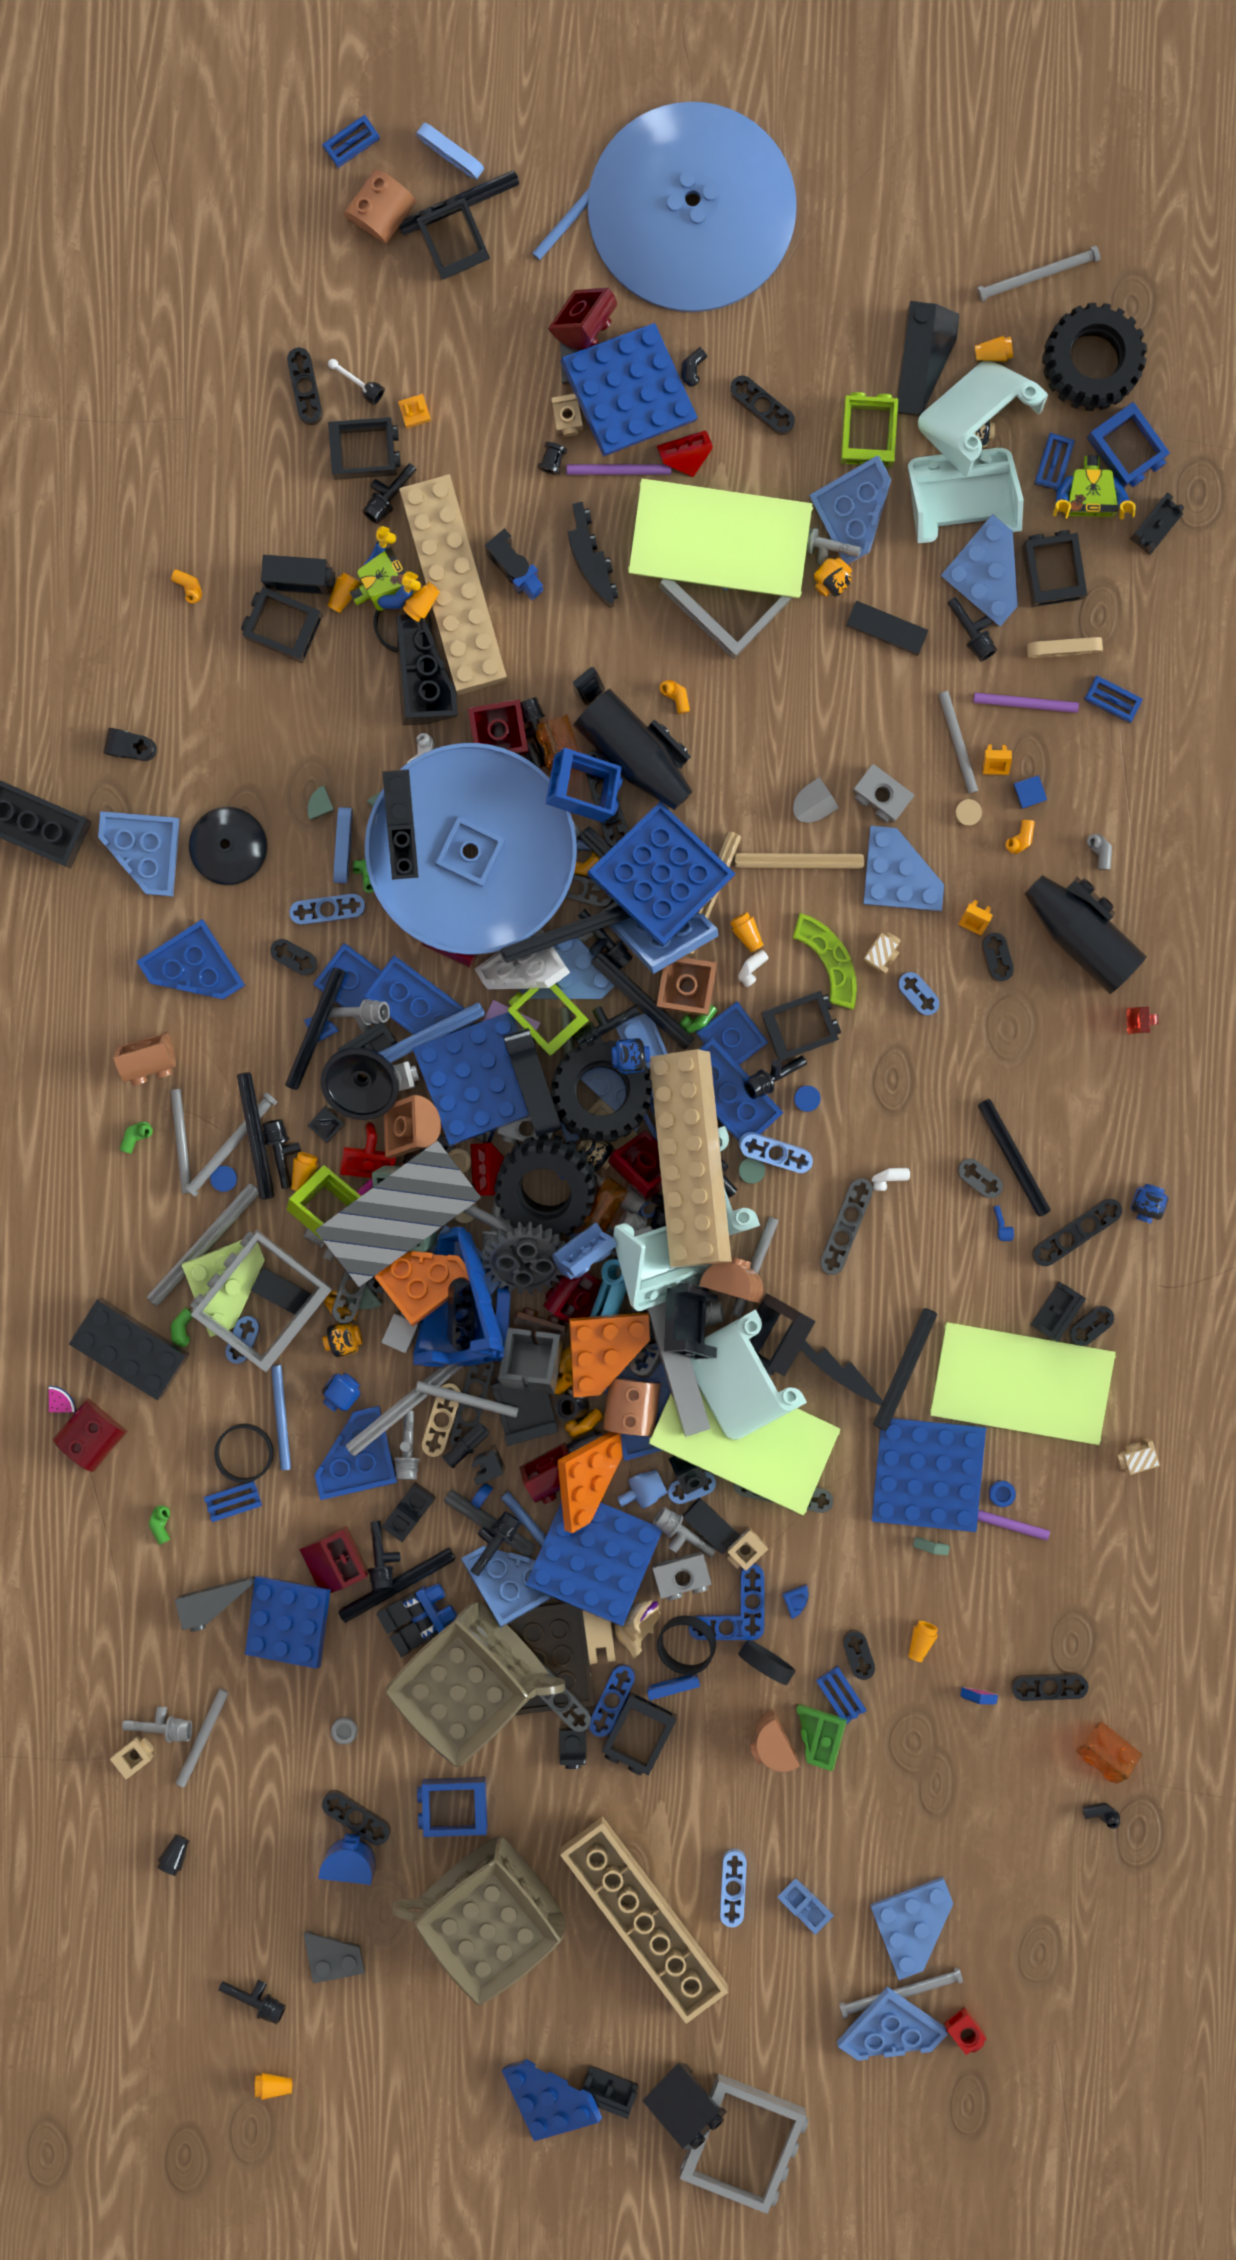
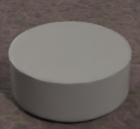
[331,1717,358,1745]

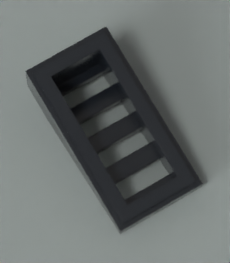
[573,667,605,705]

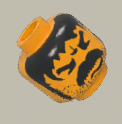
[813,557,852,597]
[322,1322,363,1358]

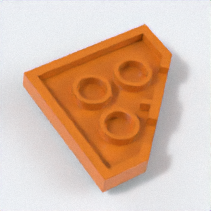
[374,1251,470,1327]
[569,1312,650,1397]
[558,1431,623,1533]

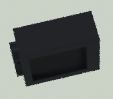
[416,196,490,281]
[328,417,401,480]
[1022,530,1087,607]
[261,555,335,595]
[241,587,323,663]
[761,991,841,1061]
[749,1293,816,1376]
[602,1691,677,1776]

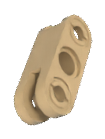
[583,1611,616,1664]

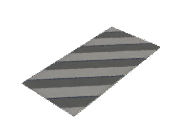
[315,1141,481,1287]

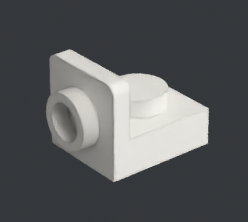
[393,1061,420,1091]

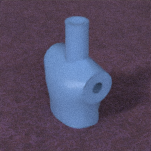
[617,1468,667,1509]

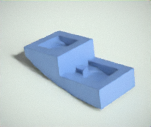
[777,1878,834,1935]

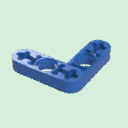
[688,1563,764,1640]

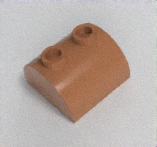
[344,169,417,244]
[657,957,717,1016]
[113,1032,176,1086]
[384,1095,442,1158]
[699,1257,764,1303]
[603,1377,661,1436]
[750,1709,800,1772]

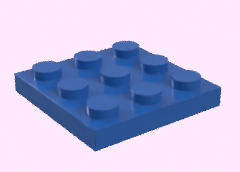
[245,1576,331,1669]

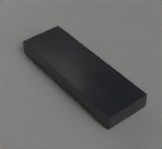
[846,600,929,656]

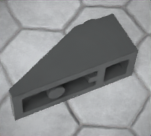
[175,1576,255,1632]

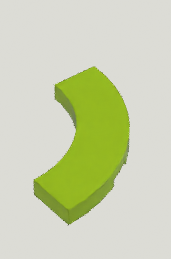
[792,913,857,1010]

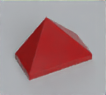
[657,430,713,477]
[470,1143,504,1196]

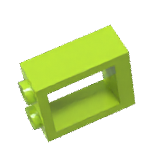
[840,392,898,467]
[508,984,589,1056]
[286,1165,361,1241]

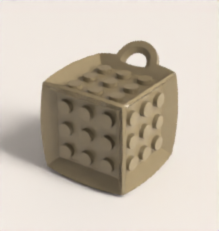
[385,1602,565,1767]
[391,1836,566,2006]

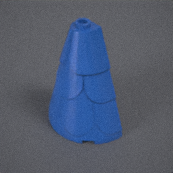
[413,1227,504,1367]

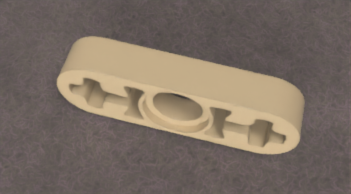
[1026,637,1103,658]
[422,1382,461,1457]

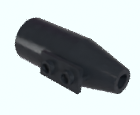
[573,689,693,810]
[1024,875,1147,994]

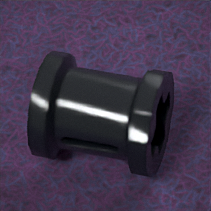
[537,442,567,476]

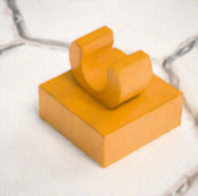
[398,394,431,429]
[982,745,1012,775]
[958,900,993,936]

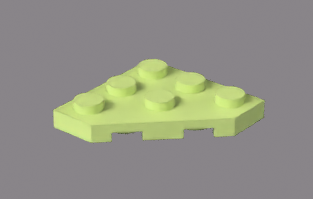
[181,1240,265,1337]

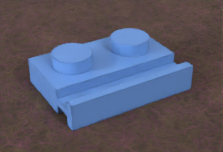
[616,1014,668,1069]

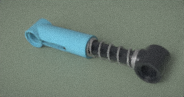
[555,1259,626,1421]

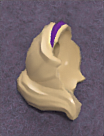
[613,1600,661,1658]

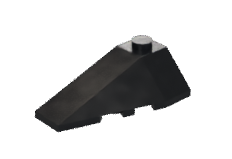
[897,301,959,416]
[396,614,458,725]

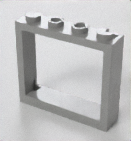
[659,579,793,660]
[190,1229,332,1372]
[679,2073,809,2214]

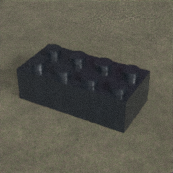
[0,780,92,869]
[69,1298,190,1401]

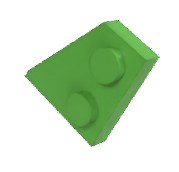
[796,1704,847,1771]

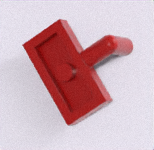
[339,1123,396,1178]

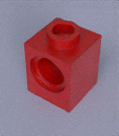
[944,2007,987,2055]

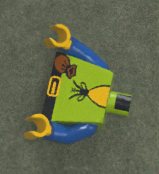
[1053,455,1136,519]
[350,526,421,611]

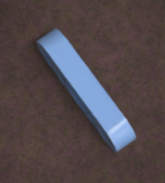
[416,123,484,180]
[739,1132,813,1173]
[720,1849,747,1927]

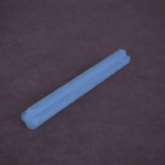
[378,1003,485,1063]

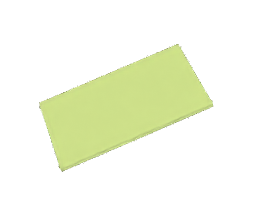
[628,478,813,598]
[930,1322,1116,1445]
[648,1389,840,1516]

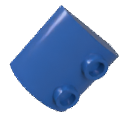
[318,1834,376,1885]

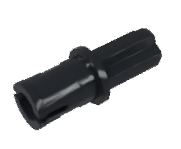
[442,1423,490,1468]

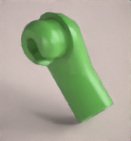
[353,859,374,893]
[679,1005,717,1033]
[119,1122,153,1154]
[171,1307,193,1348]
[148,1505,170,1545]

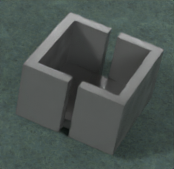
[498,1328,564,1394]

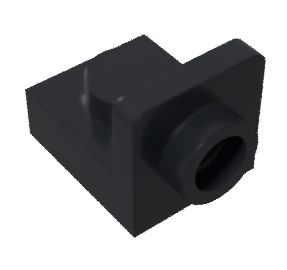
[669,1456,709,1494]
[559,1728,586,1769]

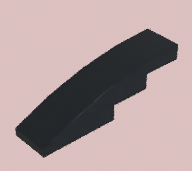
[800,1340,884,1405]

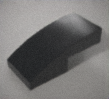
[251,1267,312,1314]
[382,1481,436,1542]
[682,1497,740,1554]

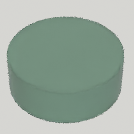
[739,1158,765,1184]

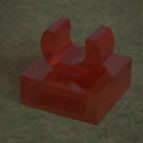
[1127,1007,1159,1034]

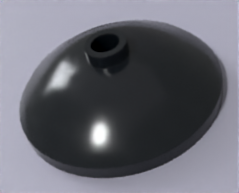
[189,807,267,885]
[320,1047,399,1120]

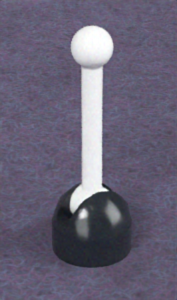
[328,359,385,405]

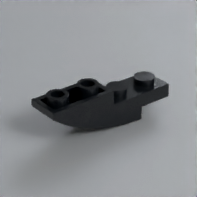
[567,502,618,608]
[382,769,419,880]

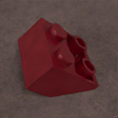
[299,1526,369,1593]

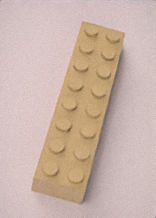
[399,474,508,695]
[650,1049,732,1268]
[560,1816,728,2024]

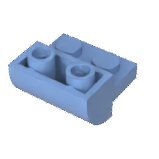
[552,1223,617,1279]

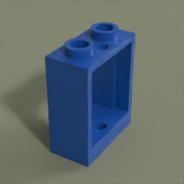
[1087,402,1170,488]
[546,748,623,823]
[417,1777,488,1837]

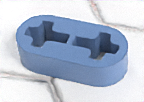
[898,972,940,1016]
[225,1315,260,1364]
[668,1470,716,1504]

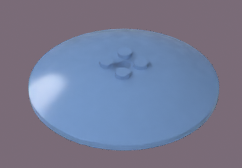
[588,102,797,312]
[365,743,577,955]

